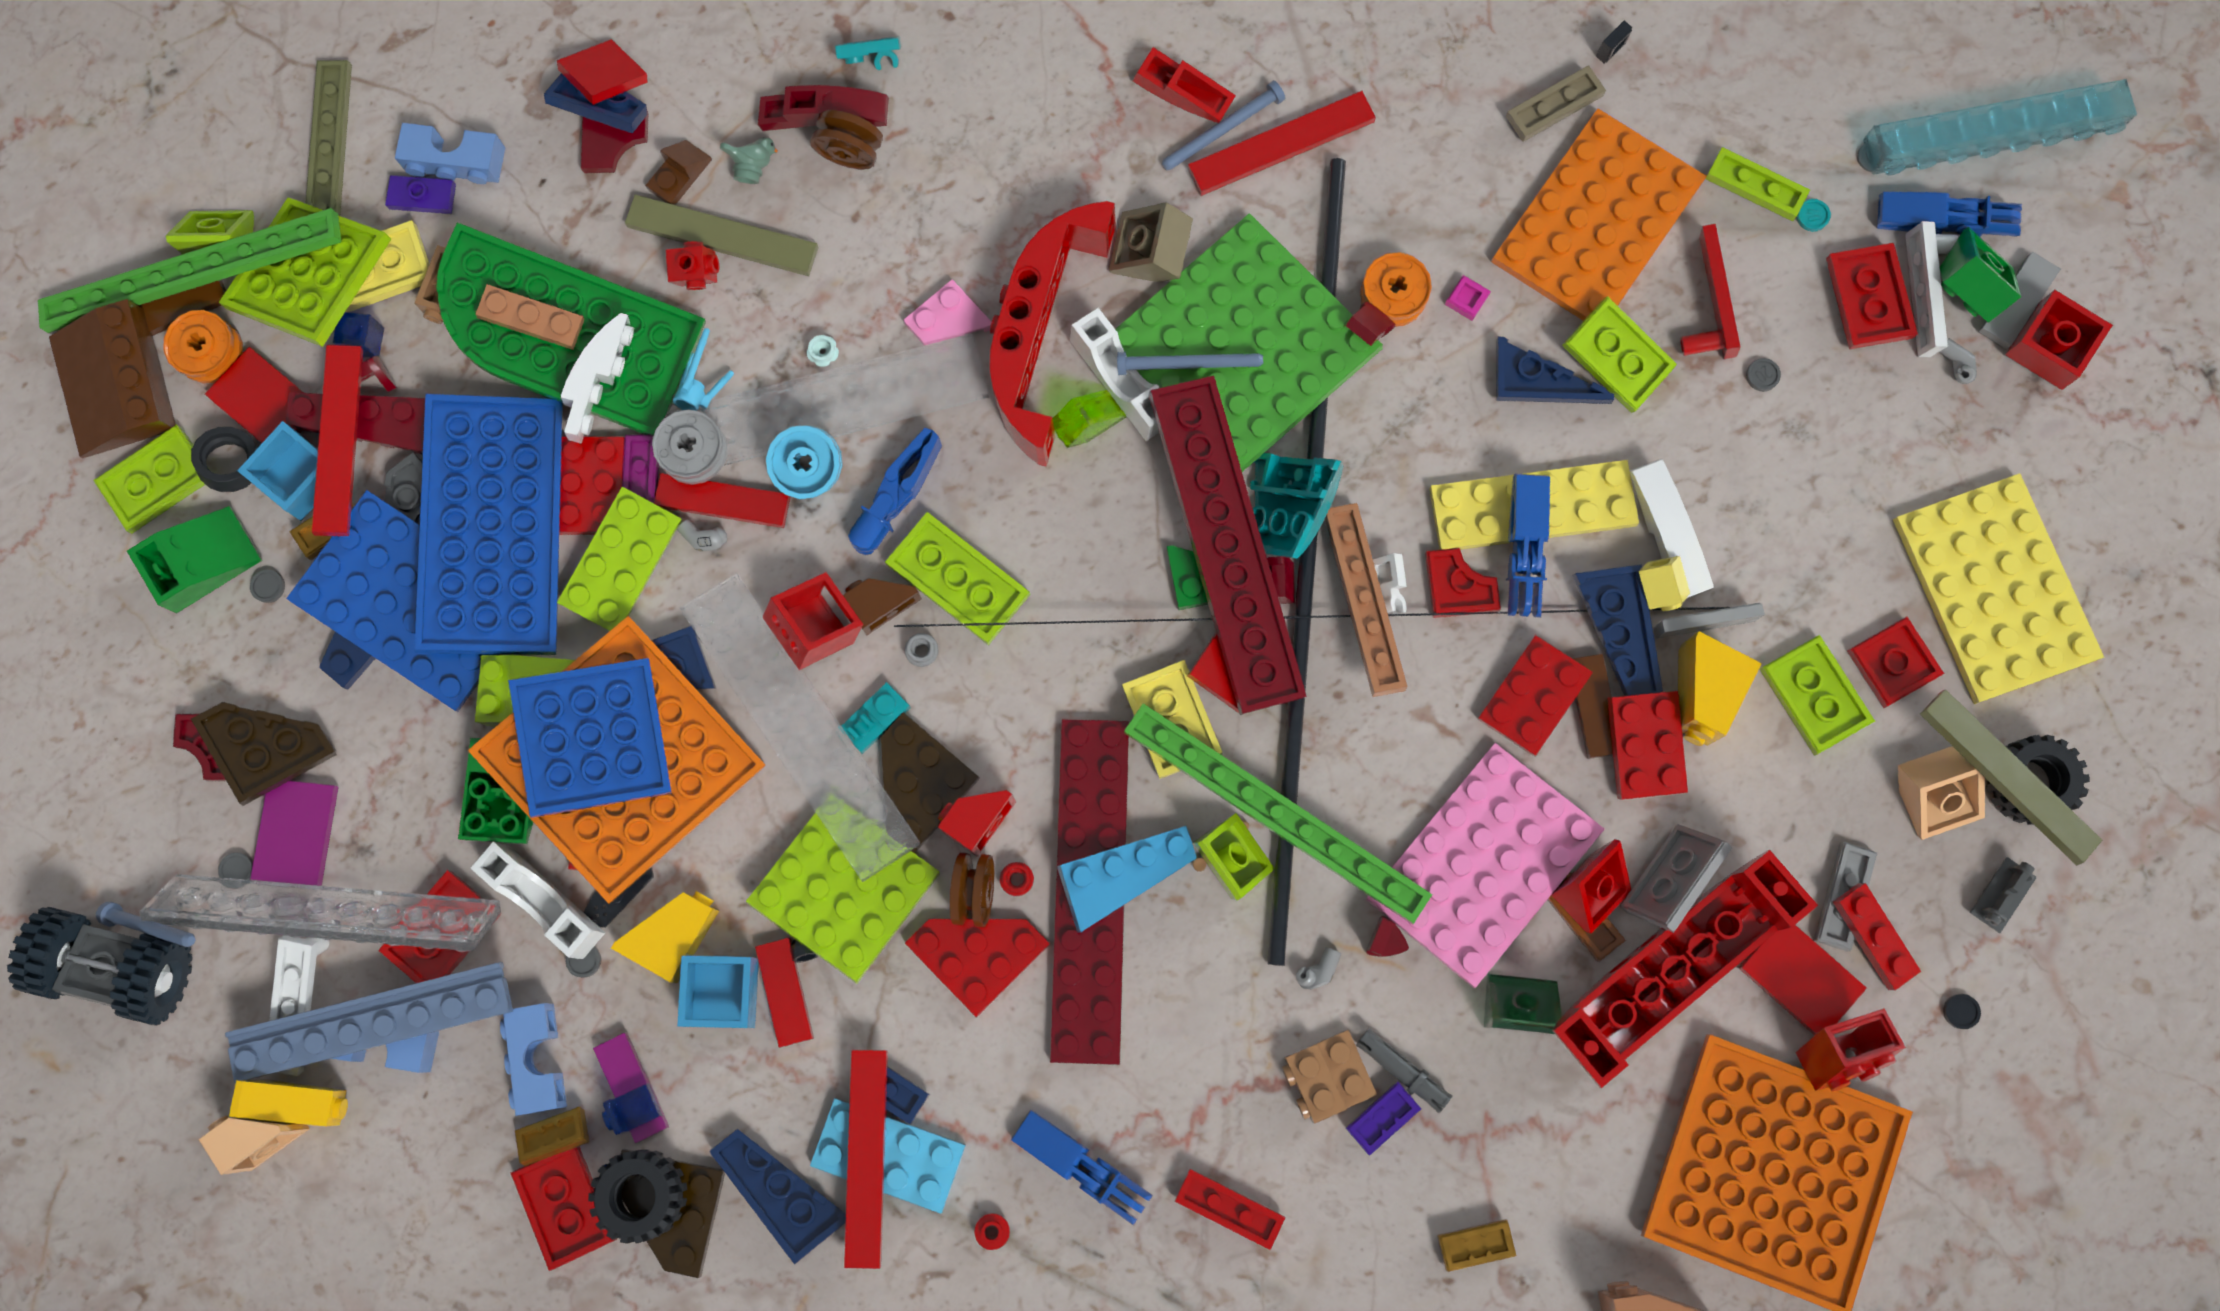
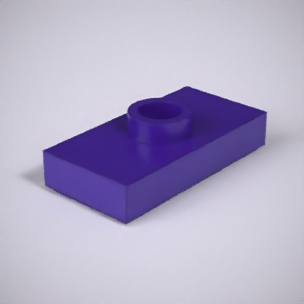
[385,175,456,214]
[1345,1082,1422,1156]

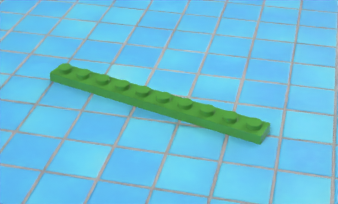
[38,208,341,333]
[1124,703,1433,924]

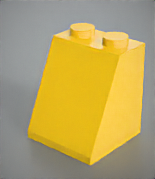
[1678,631,1762,746]

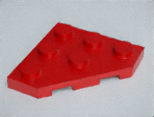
[905,919,1050,1018]

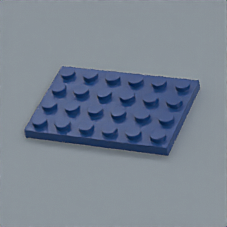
[286,490,500,712]

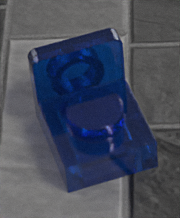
[602,1084,663,1135]

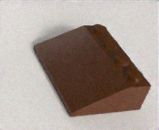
[49,299,176,458]

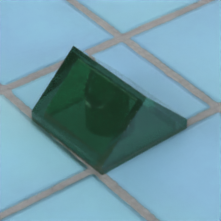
[1484,974,1562,1035]

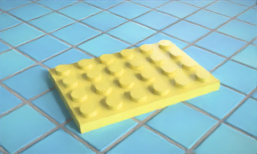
[1893,473,2104,705]

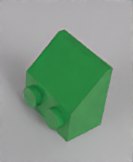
[1940,226,2022,323]

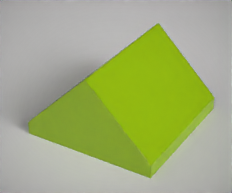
[165,210,254,254]
[1193,813,1275,901]

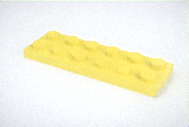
[1429,460,1639,550]

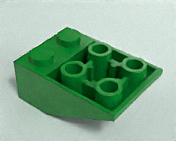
[127,506,263,614]
[458,738,534,844]

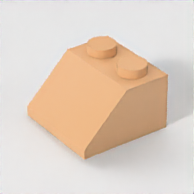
[1898,746,1985,840]
[199,1116,310,1175]

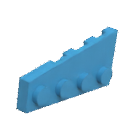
[1057,826,1197,933]

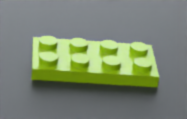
[557,487,682,631]
[885,512,1031,646]

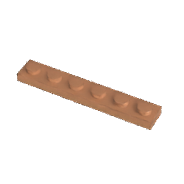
[1325,503,1408,697]

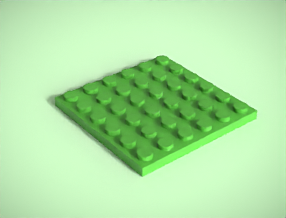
[1115,213,1383,472]

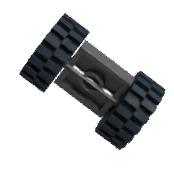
[7,907,193,1026]

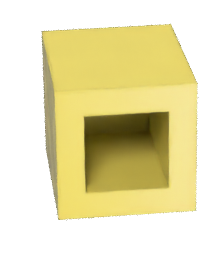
[1639,556,1690,611]

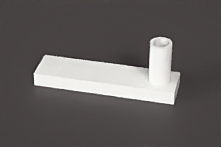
[1905,221,1960,358]
[269,932,329,1076]

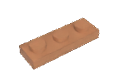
[476,284,584,350]

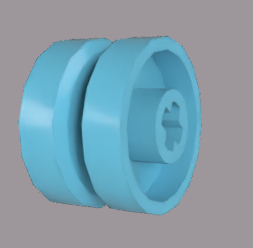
[766,425,843,499]

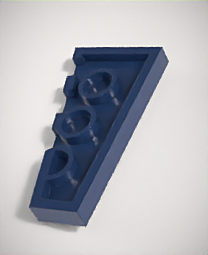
[1572,564,1663,696]
[709,1129,846,1265]

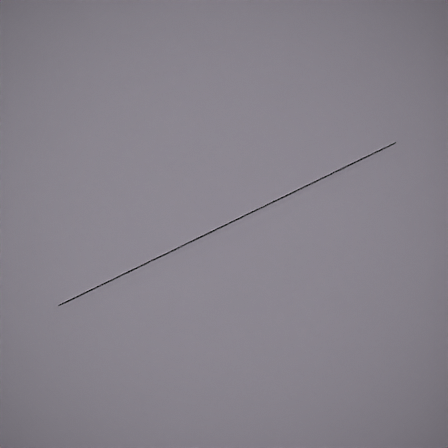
[894,606,1730,627]

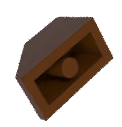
[843,578,922,635]

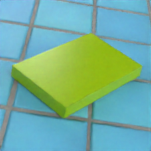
[1562,296,1677,413]
[93,424,210,534]
[1760,635,1875,756]

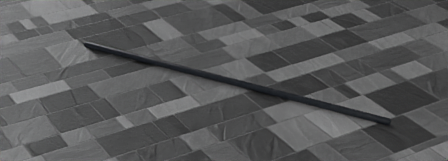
[1267,158,1346,966]

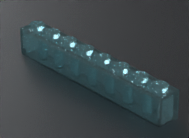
[1863,79,2137,176]

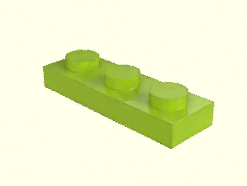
[1705,147,1810,222]

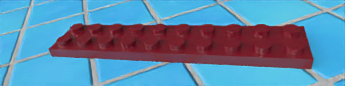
[1149,376,1307,715]
[1050,719,1129,1065]

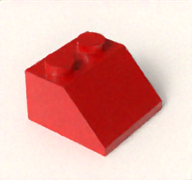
[938,790,1016,857]

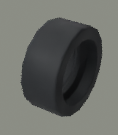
[191,427,257,492]

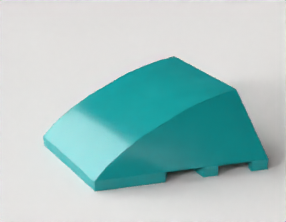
[1250,453,1344,559]

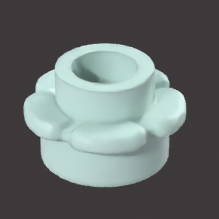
[807,335,839,367]

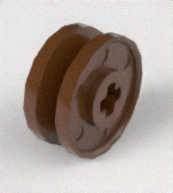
[810,110,883,170]
[950,852,995,927]

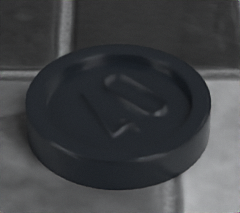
[1943,994,1981,1029]

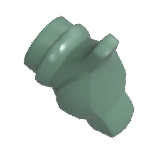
[720,137,778,184]

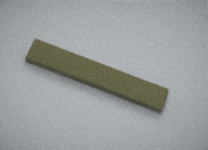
[305,60,352,216]
[625,195,819,276]
[1920,689,2103,866]

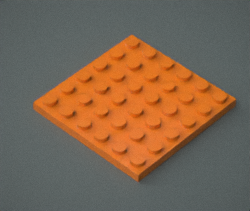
[468,616,766,904]
[1640,1034,1913,1311]

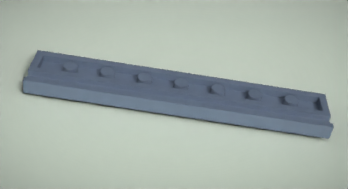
[225,962,513,1083]

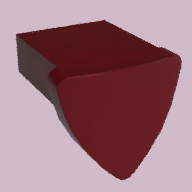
[1346,301,1396,346]
[361,356,397,392]
[1267,556,1295,604]
[1366,916,1409,957]

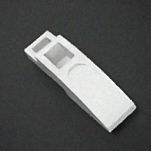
[561,313,634,443]

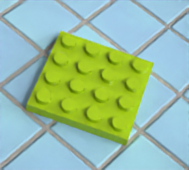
[219,197,391,347]
[746,793,940,984]

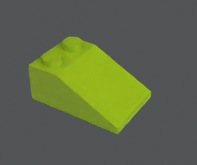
[475,655,575,728]

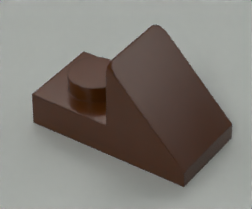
[645,140,712,205]

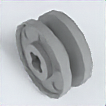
[652,409,728,485]

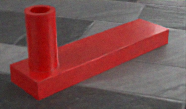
[1680,224,1741,359]

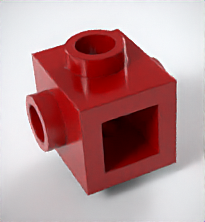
[666,241,720,290]

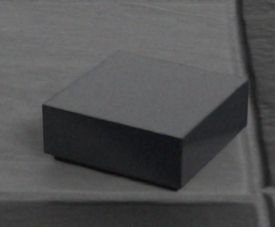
[1596,20,1633,63]

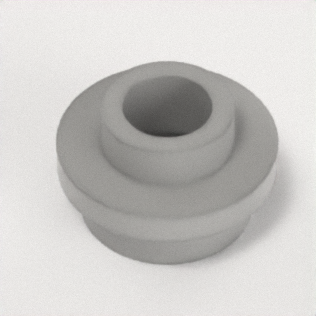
[905,633,938,667]

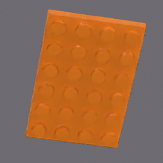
[1491,109,1707,321]

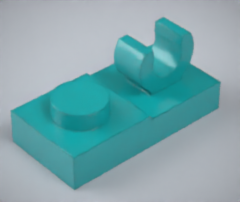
[835,36,901,70]
[838,682,911,754]

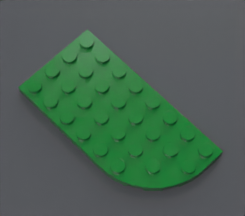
[436,222,706,436]

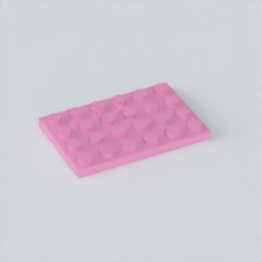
[1366,743,1605,989]

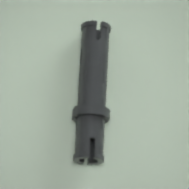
[1356,1028,1452,1113]

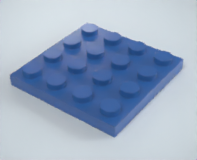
[508,658,672,818]

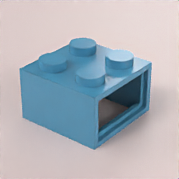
[237,421,318,521]
[677,956,759,1028]

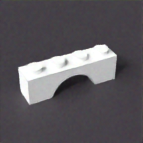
[1070,308,1159,441]
[471,842,605,959]

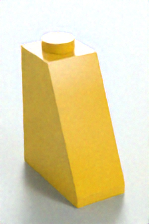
[611,891,719,983]
[229,1079,348,1127]

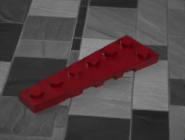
[286,392,425,454]

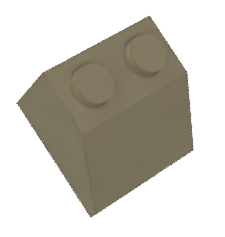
[1109,202,1193,282]

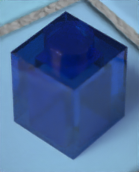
[333,312,385,358]

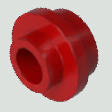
[1000,862,1034,896]
[974,1213,1010,1250]

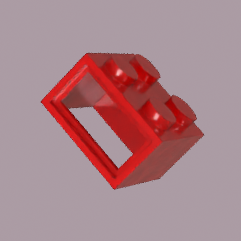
[762,572,864,670]
[1795,1008,1906,1092]

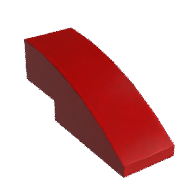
[1132,47,1236,123]

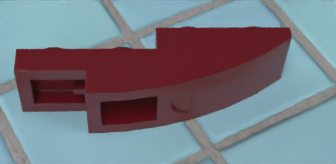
[758,85,889,131]

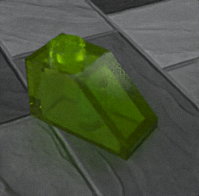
[1053,390,1127,448]

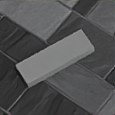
[1978,251,2061,349]
[1654,602,1765,639]
[1814,842,1877,952]

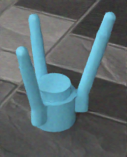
[673,328,734,411]

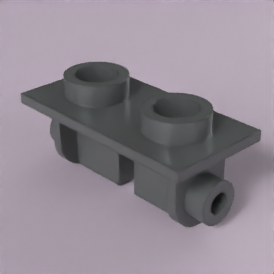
[1970,857,2037,933]

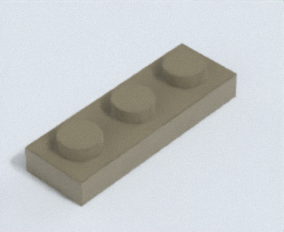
[1506,65,1606,142]

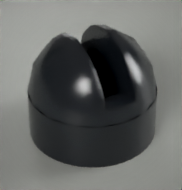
[790,939,818,963]

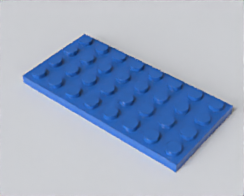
[414,394,563,655]

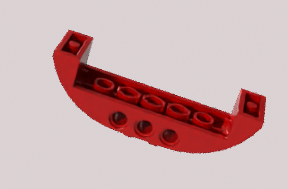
[990,201,1116,467]
[1552,850,1818,1088]

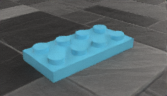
[810,1098,966,1214]

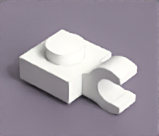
[1373,553,1407,614]

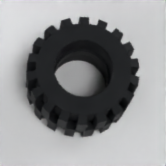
[1986,735,2090,825]
[588,1149,687,1244]

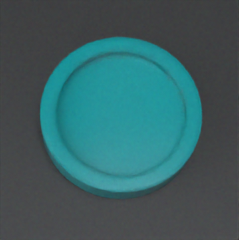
[1796,199,1831,232]

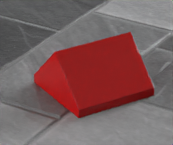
[1552,839,1632,934]

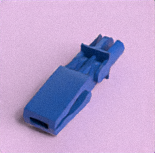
[1877,192,2022,237]
[848,428,942,555]
[1506,474,1550,618]
[1011,1110,1153,1226]

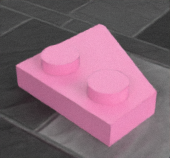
[903,279,992,347]

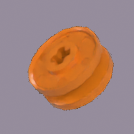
[1360,252,1432,327]
[163,310,243,384]

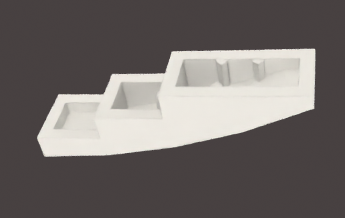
[1630,459,1714,598]

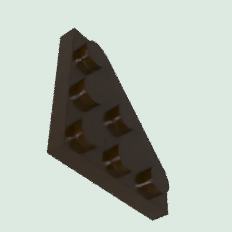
[191,702,337,806]
[881,712,980,853]
[621,1149,725,1278]

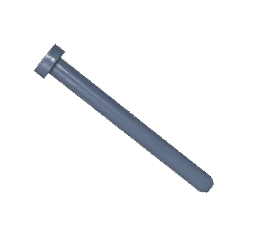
[1162,80,1286,170]
[1117,352,1263,375]
[96,902,196,947]

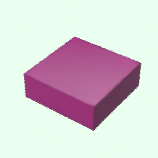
[1445,275,1491,321]

